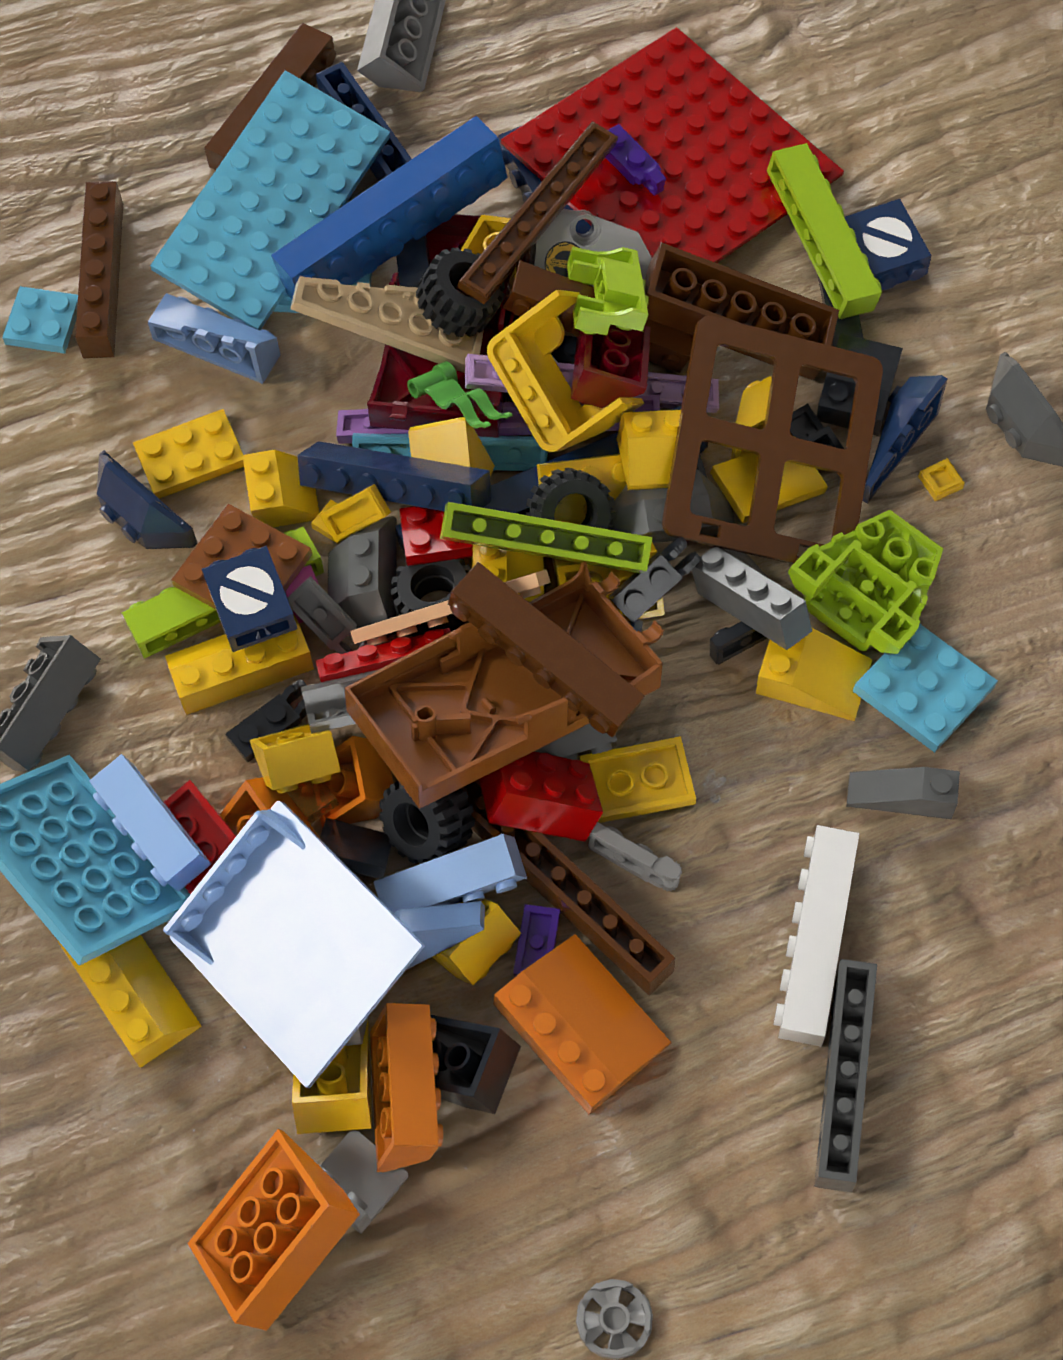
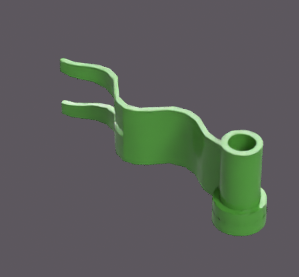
[407,361,513,428]

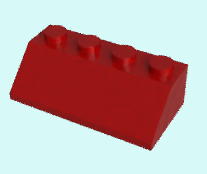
[316,628,451,682]

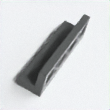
[301,670,378,734]

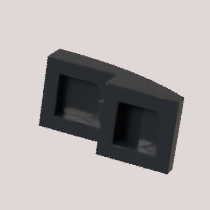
[790,403,844,449]

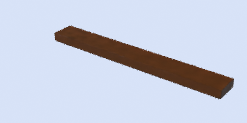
[457,121,618,305]

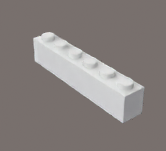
[773,825,859,1047]

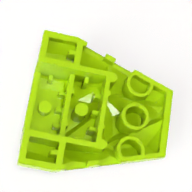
[788,510,943,654]

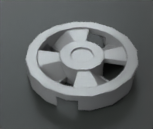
[576,1279,653,1360]

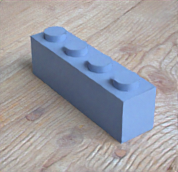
[148,293,281,384]

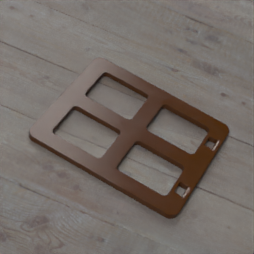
[662,316,883,564]

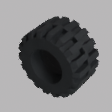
[416,248,505,337]
[526,468,617,530]
[391,558,471,637]
[379,781,475,864]

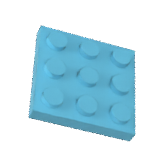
[853,624,998,753]

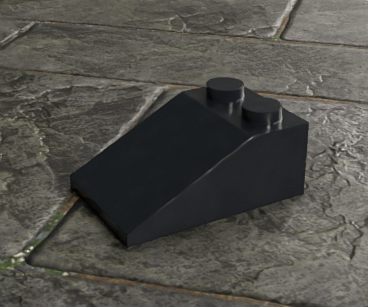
[817,333,903,436]
[430,1015,521,1114]

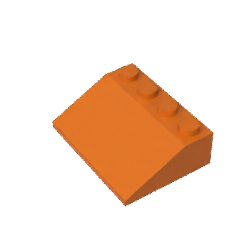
[493,934,672,1115]
[187,1129,360,1331]

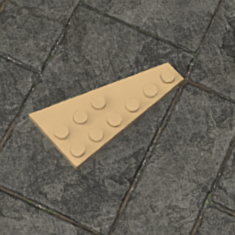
[290,277,484,373]

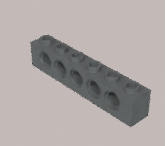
[814,959,877,1193]

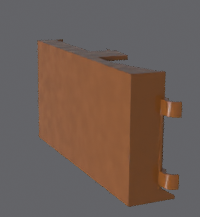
[345,561,664,809]

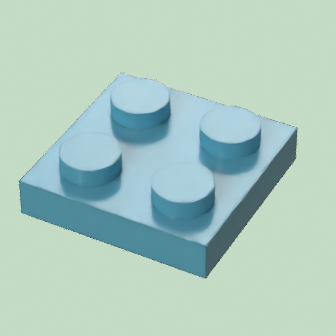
[2,286,78,354]

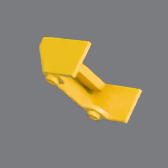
[487,290,644,452]

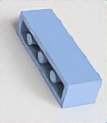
[89,754,211,892]
[374,834,527,913]

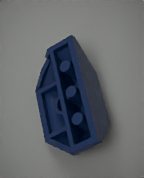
[97,450,198,549]

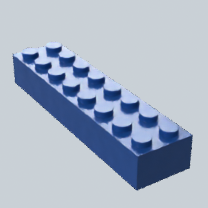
[271,116,508,316]

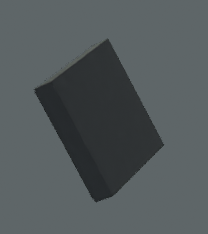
[320,818,391,879]

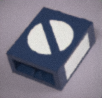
[844,199,932,290]
[202,546,297,652]

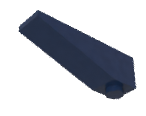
[863,375,948,504]

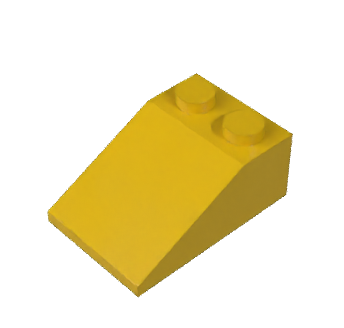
[756,627,872,721]
[292,1021,372,1134]

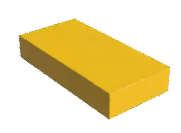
[319,484,391,543]

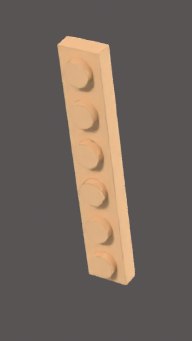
[350,569,551,645]

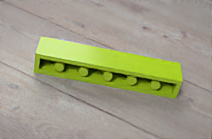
[767,143,882,319]
[440,502,653,573]
[122,526,325,659]

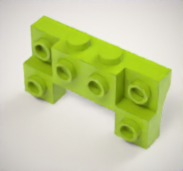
[567,247,649,336]

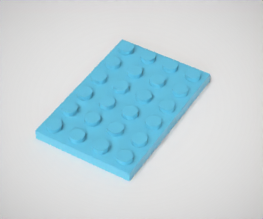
[0,755,190,966]

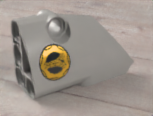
[529,209,652,287]

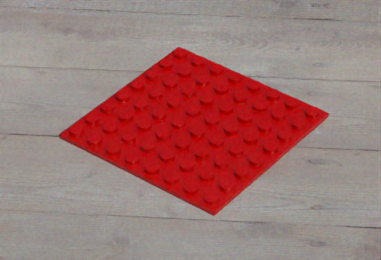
[501,27,844,263]

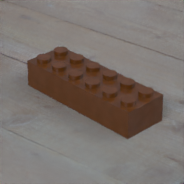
[645,242,839,381]

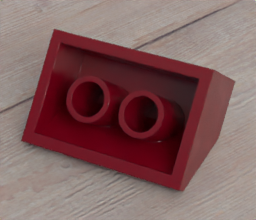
[571,324,651,408]

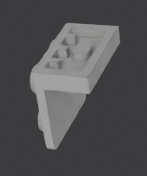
[320,1130,409,1234]

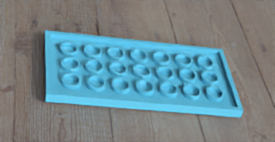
[150,70,390,330]

